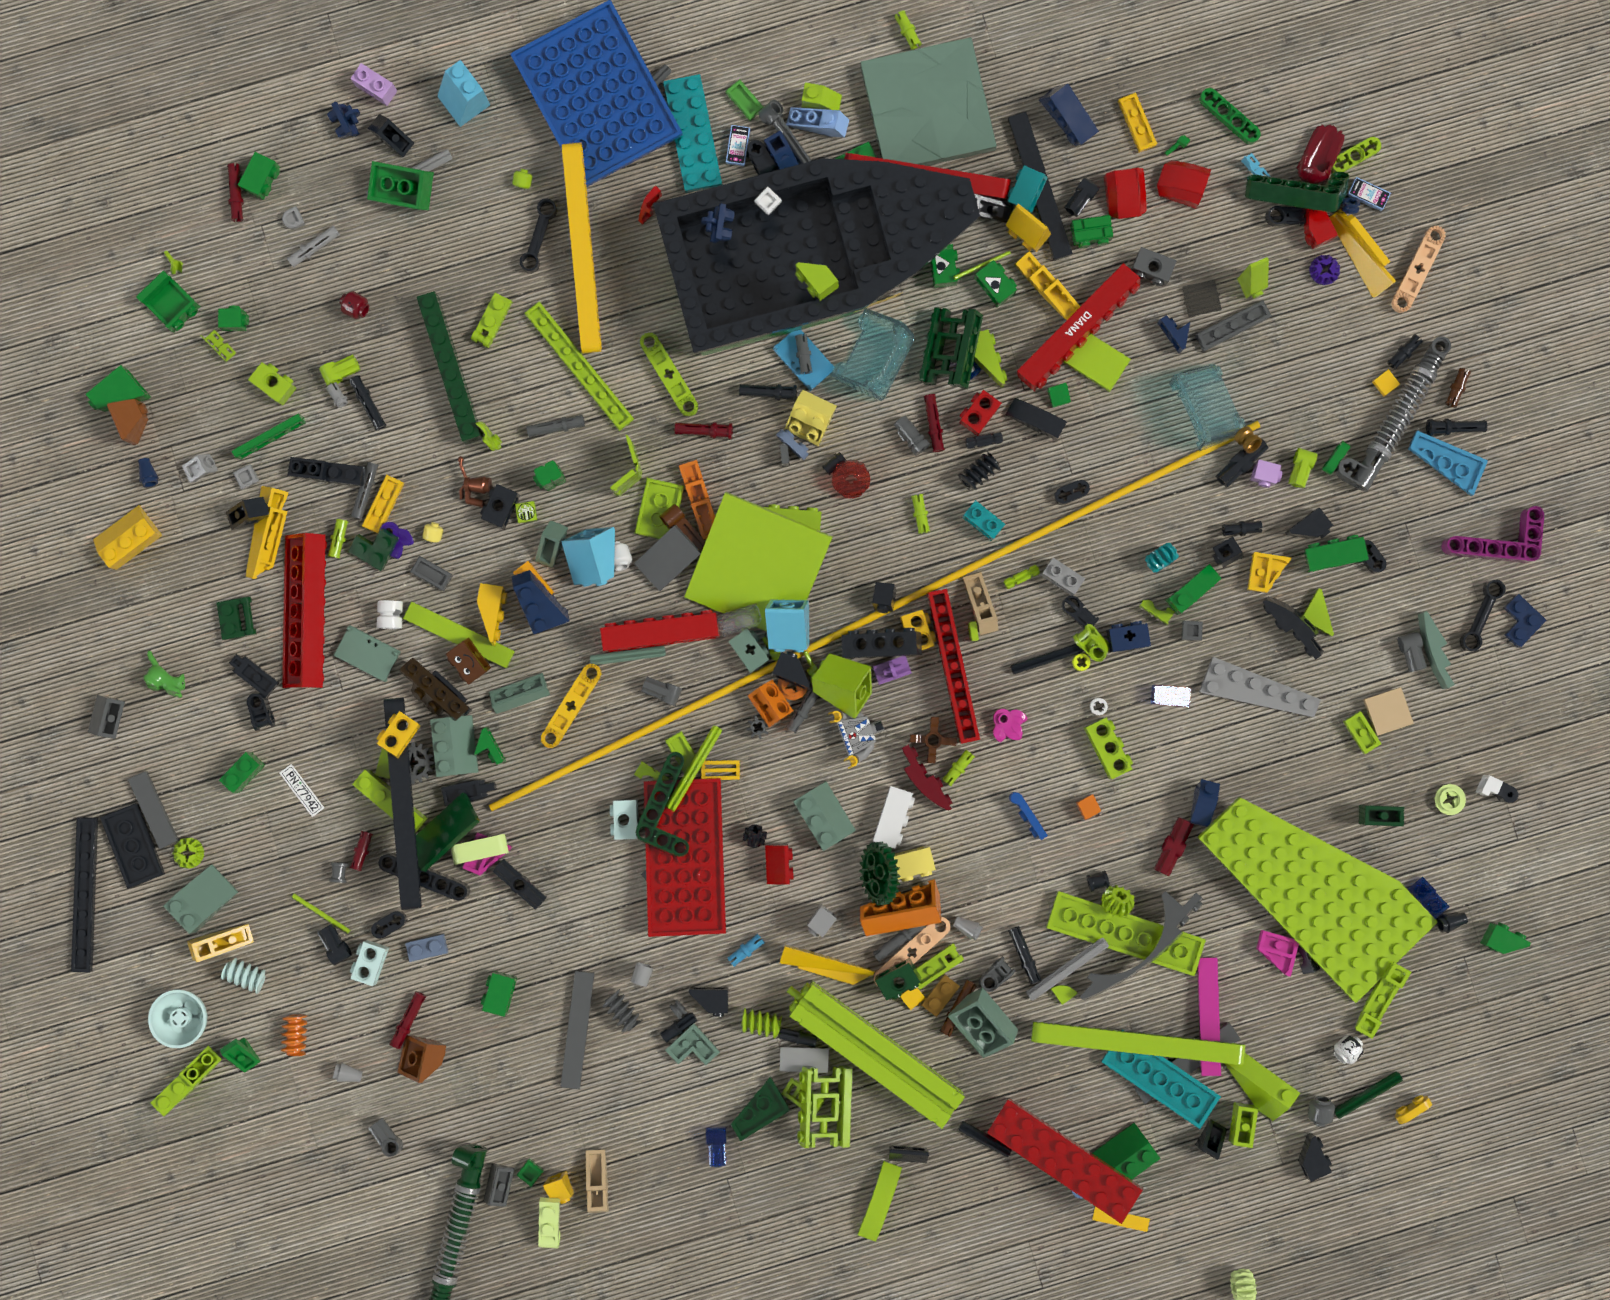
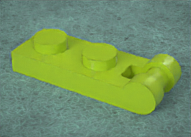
[471,293,513,348]
[916,943,964,989]

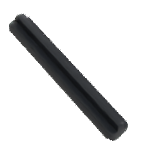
[1010,644,1084,674]

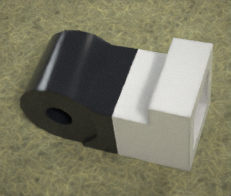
[1476,775,1519,803]

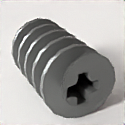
[602,989,643,1033]

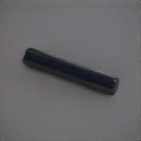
[958,1121,1012,1157]

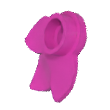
[993,708,1028,742]

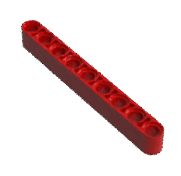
[844,153,1011,199]

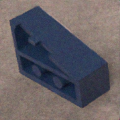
[1038,83,1099,146]
[511,570,570,634]

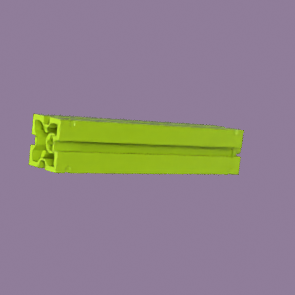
[786,980,965,1129]

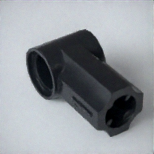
[1064,177,1100,217]
[317,924,352,966]

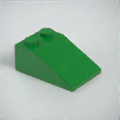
[367,161,434,210]

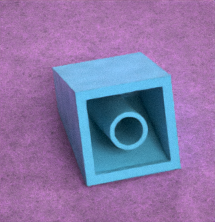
[437,60,490,127]
[561,527,615,587]
[765,599,809,652]

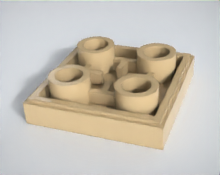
[1363,687,1414,736]

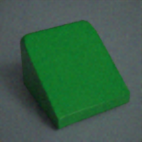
[1047,383,1071,408]

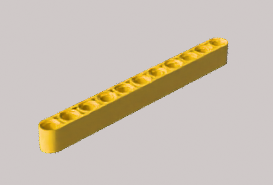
[562,142,602,354]

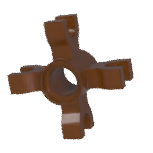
[909,717,957,764]

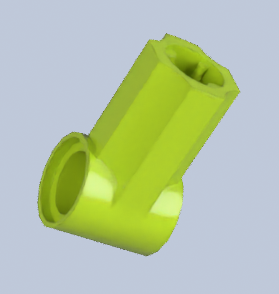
[319,354,361,386]
[1288,448,1318,488]

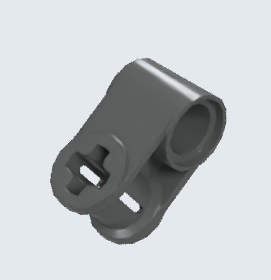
[979,956,1016,992]

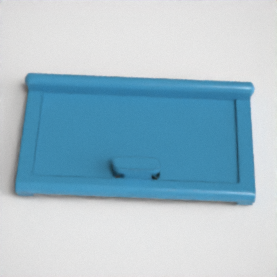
[773,330,836,391]

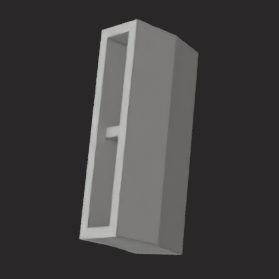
[780,1047,829,1073]

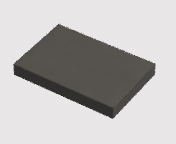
[634,525,701,591]

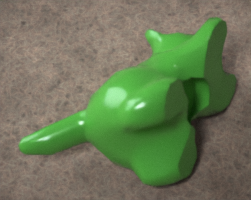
[144,650,186,698]

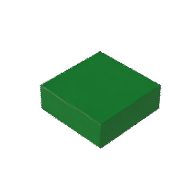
[517,1158,544,1187]

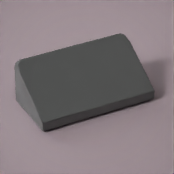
[483,1163,515,1207]

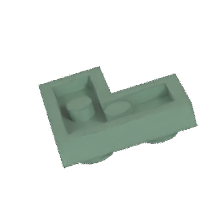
[665,1023,720,1065]

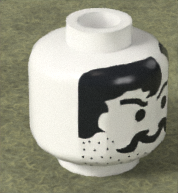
[1334,1035,1364,1064]

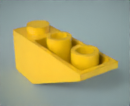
[477,583,508,646]

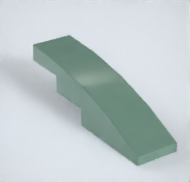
[1418,611,1455,689]

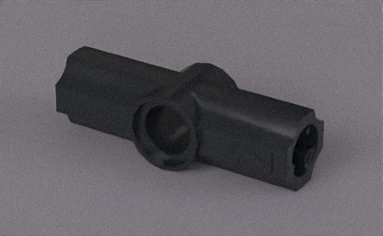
[1215,439,1269,488]
[493,859,547,910]

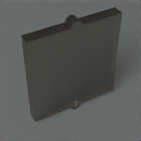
[1182,280,1222,317]

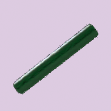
[1334,1071,1403,1119]

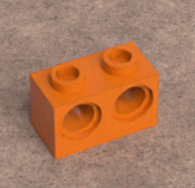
[748,680,793,727]

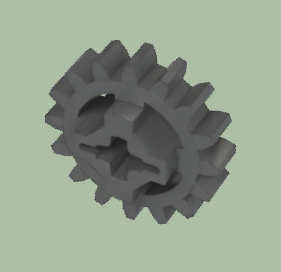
[408,742,435,785]

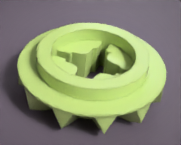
[1434,784,1466,815]

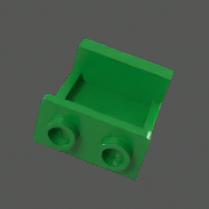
[136,270,201,333]

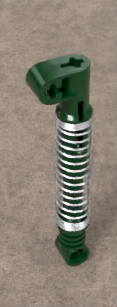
[429,1144,487,1300]

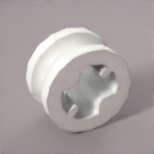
[1090,698,1108,715]

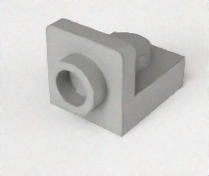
[182,454,218,483]

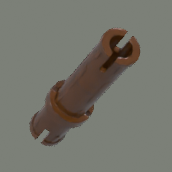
[939,979,977,1037]

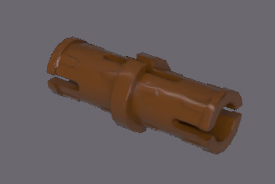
[1445,368,1471,408]

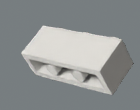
[873,786,915,849]

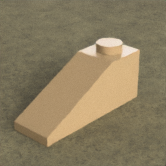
[963,572,999,636]

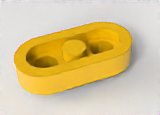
[1395,1095,1432,1124]

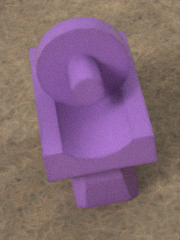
[873,656,912,685]

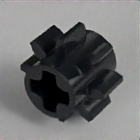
[743,824,767,848]

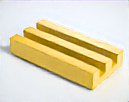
[701,760,740,780]

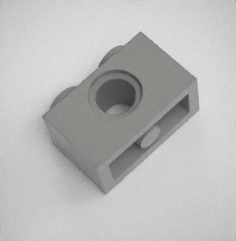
[1040,557,1085,596]
[807,904,837,937]

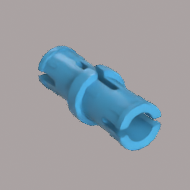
[727,933,765,967]

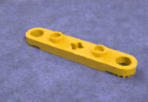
[541,664,602,748]

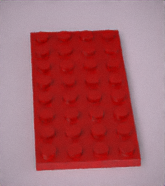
[644,778,726,937]

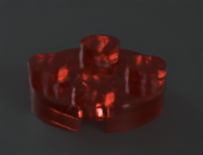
[832,460,870,499]

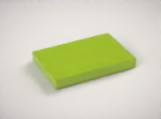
[1063,334,1131,392]
[634,478,684,539]

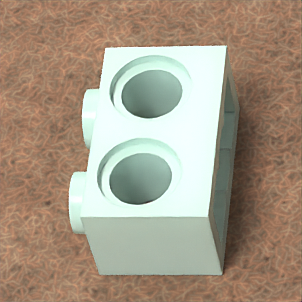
[350,940,389,986]

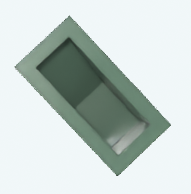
[535,520,568,568]

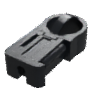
[1265,206,1306,227]
[1061,596,1099,629]

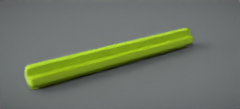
[666,725,722,811]

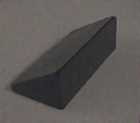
[888,1145,929,1163]

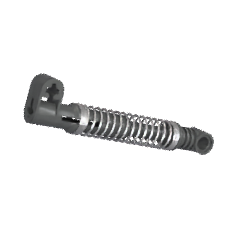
[1335,336,1451,492]

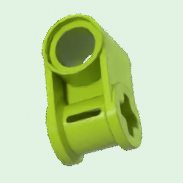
[1073,624,1110,662]

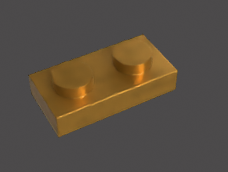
[921,974,960,1017]

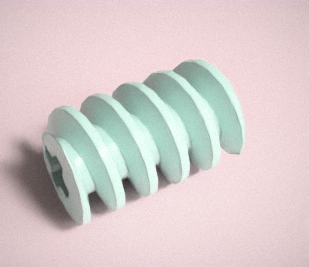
[221,958,266,994]

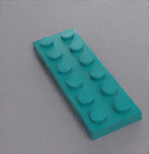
[663,74,722,193]
[1101,1029,1221,1129]

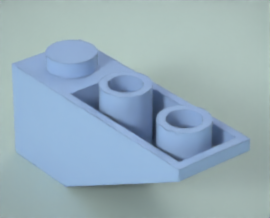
[786,107,849,138]

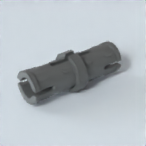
[795,334,813,374]

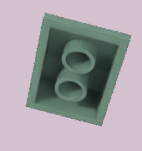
[163,864,238,934]

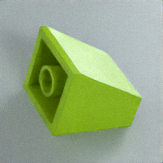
[811,653,872,719]

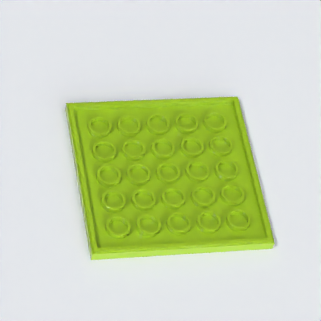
[684,492,833,632]

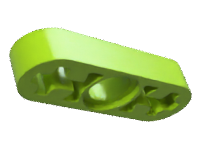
[1331,137,1381,173]

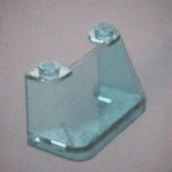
[831,308,914,401]
[1169,363,1246,451]

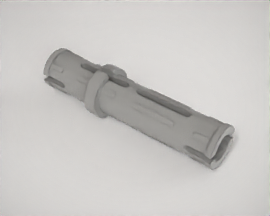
[287,225,340,268]

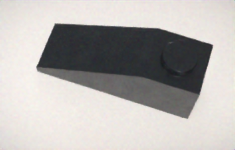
[974,194,1014,223]

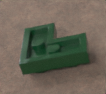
[348,528,399,571]

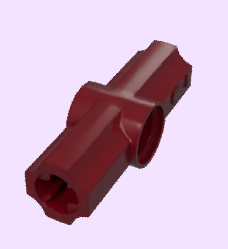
[1154,817,1194,876]

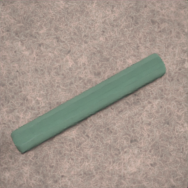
[590,646,666,665]

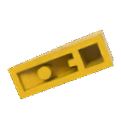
[187,924,254,962]

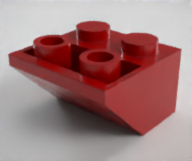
[765,844,794,885]

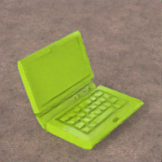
[610,435,642,497]

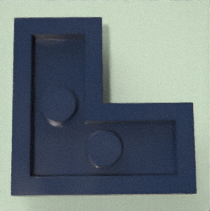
[1503,594,1547,648]

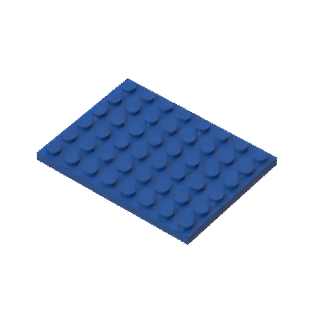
[510,0,683,187]

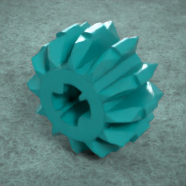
[1145,543,1179,573]

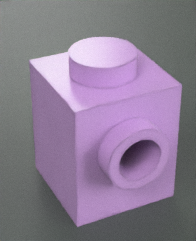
[1250,460,1282,488]

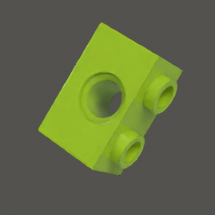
[248,362,297,406]
[1228,1102,1258,1148]

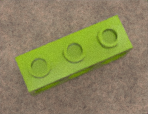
[1084,717,1133,780]

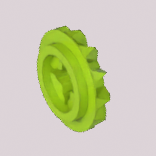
[172,838,204,869]

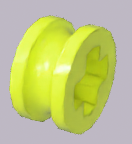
[1072,654,1090,671]

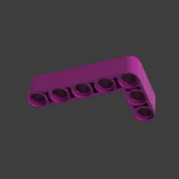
[1441,506,1544,563]

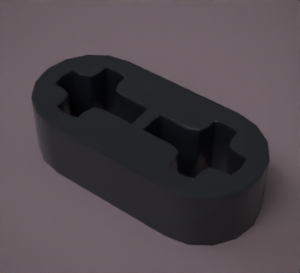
[1054,480,1090,505]
[1362,540,1387,573]
[371,911,407,939]

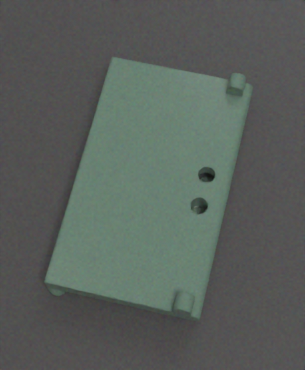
[334,625,401,682]

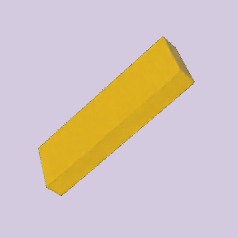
[1117,92,1157,153]
[362,474,405,533]

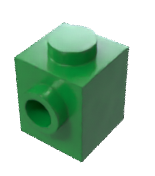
[218,305,249,331]

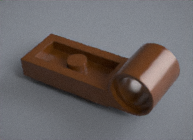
[659,504,705,561]

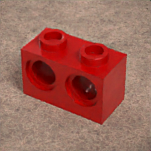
[959,389,1002,436]

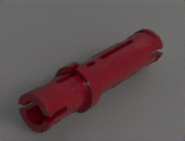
[227,163,244,222]
[923,394,945,453]
[389,991,427,1049]

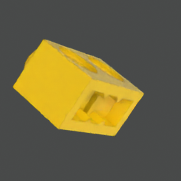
[900,609,937,651]
[377,711,421,758]

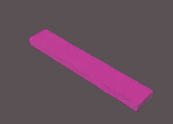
[1197,958,1221,1076]

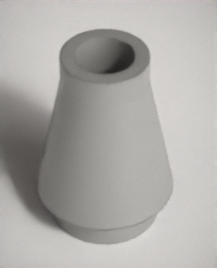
[953,916,983,940]
[333,1063,363,1083]

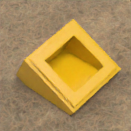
[900,987,926,1010]

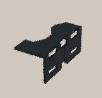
[1297,945,1320,974]

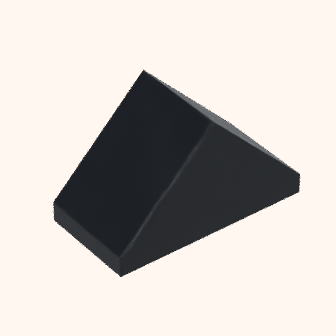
[1195,1119,1227,1160]

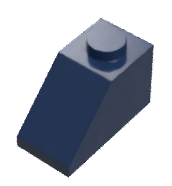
[1190,779,1220,827]

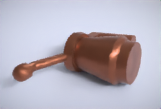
[458,456,492,507]

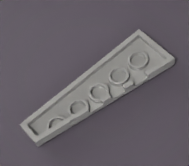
[1199,657,1321,717]

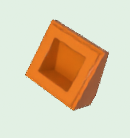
[1076,794,1101,820]

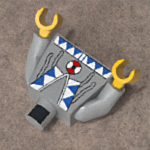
[828,711,884,769]

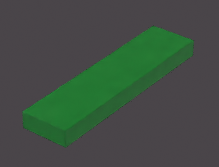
[232,413,306,460]

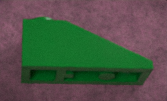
[1165,564,1222,615]

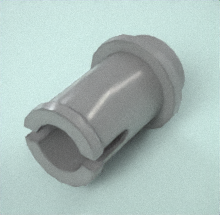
[326,382,348,408]

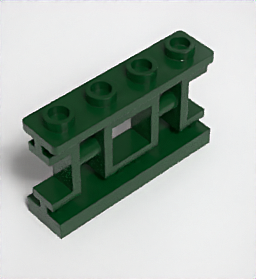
[919,307,983,389]

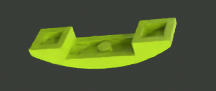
[1354,962,1411,1039]
[857,1161,902,1242]

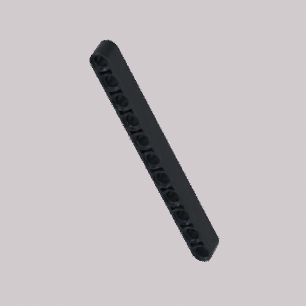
[383,697,422,910]

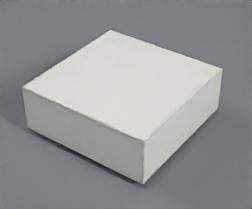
[754,187,782,216]

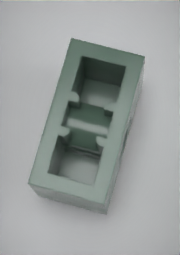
[728,628,770,673]

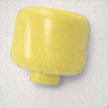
[422,522,443,543]

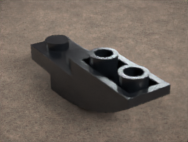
[287,457,366,486]
[1263,596,1324,660]

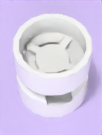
[377,600,403,629]

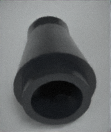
[1436,913,1468,933]

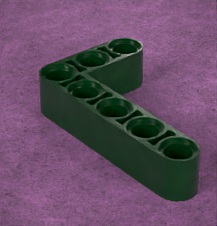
[1245,172,1349,212]
[636,752,689,857]

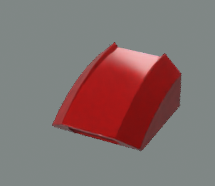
[1157,160,1211,209]
[1104,167,1147,219]

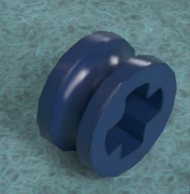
[1341,198,1360,214]

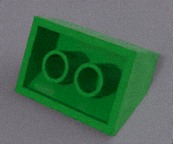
[1092,1122,1161,1180]

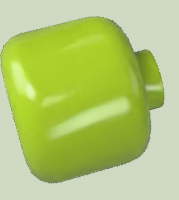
[512,169,533,189]

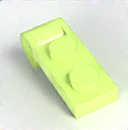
[538,1197,560,1249]

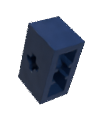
[1106,621,1151,653]

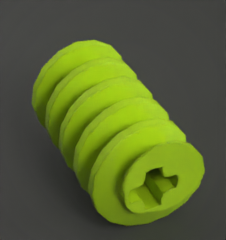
[741,1008,782,1039]

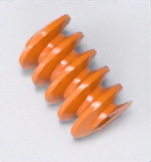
[281,1014,308,1056]

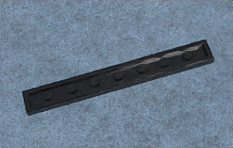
[1008,112,1073,261]
[71,817,98,973]

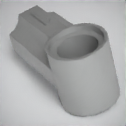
[630,962,653,987]

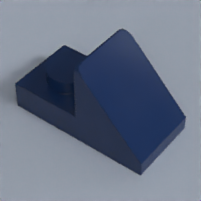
[1157,315,1190,353]

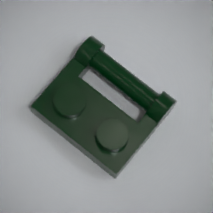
[216,597,257,640]

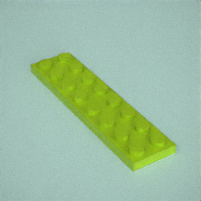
[1046,891,1206,976]

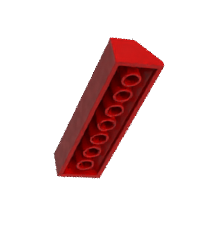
[282,533,327,688]

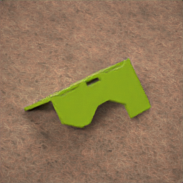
[200,330,236,362]
[1139,600,1175,625]
[634,761,670,781]

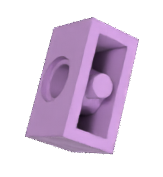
[351,63,397,106]

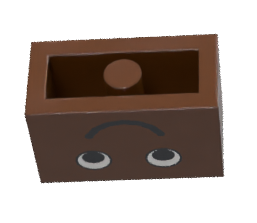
[446,637,491,685]

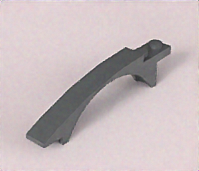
[1080,891,1203,1000]

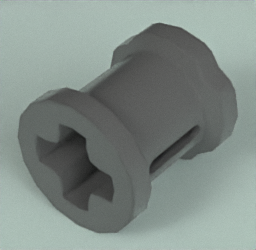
[329,862,348,883]

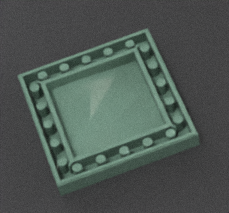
[860,37,997,166]

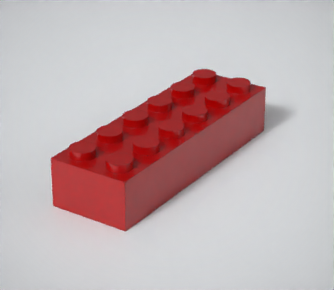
[600,610,720,653]

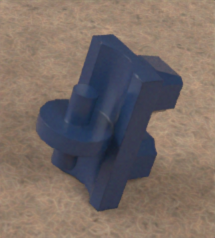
[327,101,360,139]
[701,203,735,243]

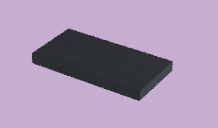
[100,803,165,889]

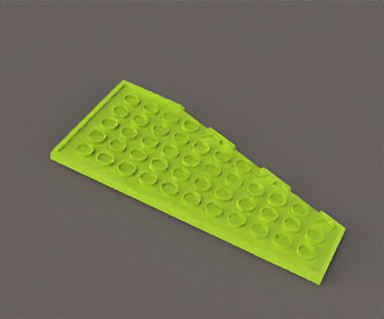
[1197,797,1438,1003]

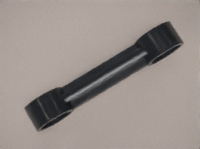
[520,198,557,274]
[1460,580,1506,651]

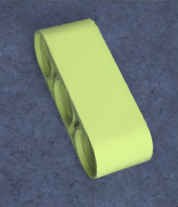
[451,834,509,865]

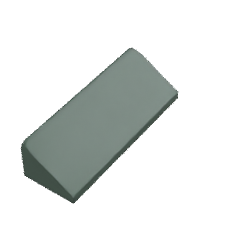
[489,673,550,714]

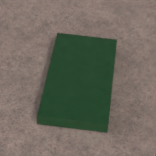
[416,792,480,872]

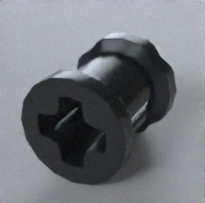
[1086,870,1110,892]

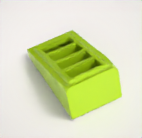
[781,1077,826,1114]

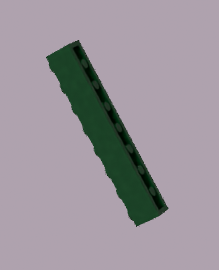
[417,291,483,445]

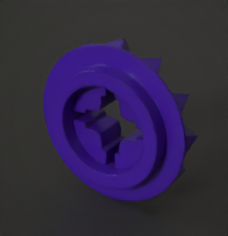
[1309,255,1340,285]

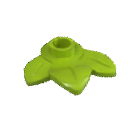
[475,421,502,451]

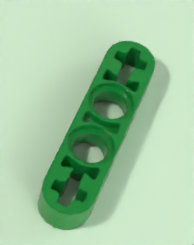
[1199,88,1261,145]

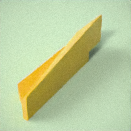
[1329,209,1396,298]
[245,486,289,579]
[779,944,875,985]

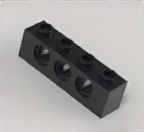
[842,628,922,659]

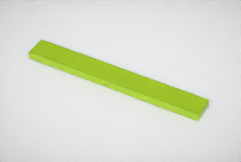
[525,302,634,431]

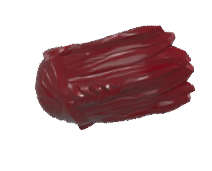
[1296,124,1345,184]

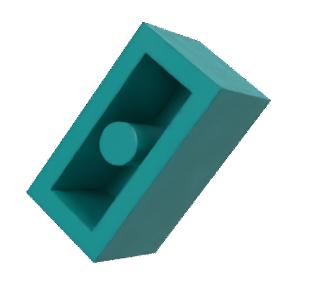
[1008,166,1048,213]

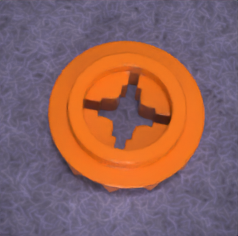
[777,679,807,700]

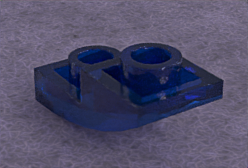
[1408,876,1450,919]

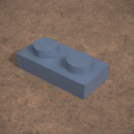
[405,934,449,962]

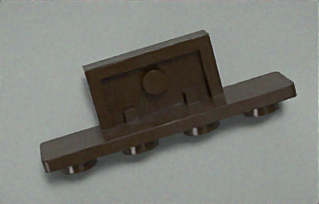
[400,658,469,721]

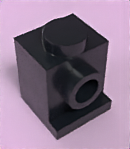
[1212,537,1244,568]

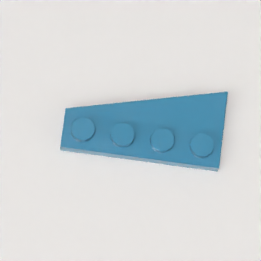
[1408,431,1488,496]

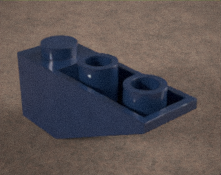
[764,130,799,170]

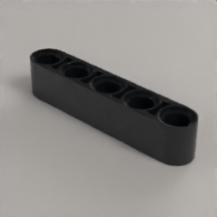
[378,853,470,901]

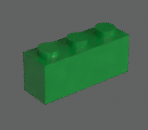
[1304,535,1369,572]

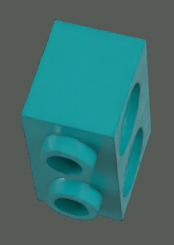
[962,500,1005,541]

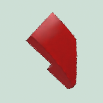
[638,185,662,225]

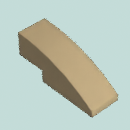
[586,1150,609,1213]

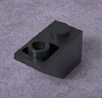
[1298,1133,1332,1182]

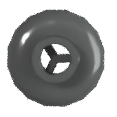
[1308,1096,1335,1127]

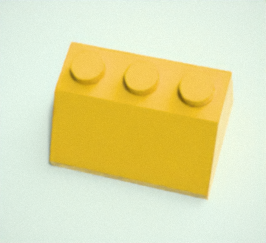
[93,505,163,570]

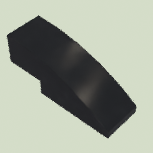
[1005,398,1067,440]

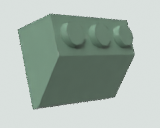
[430,715,479,777]
[793,781,856,851]
[948,987,1018,1058]

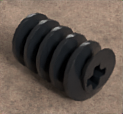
[958,451,1001,490]

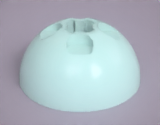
[148,990,207,1048]

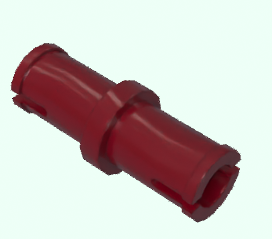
[349,831,373,871]

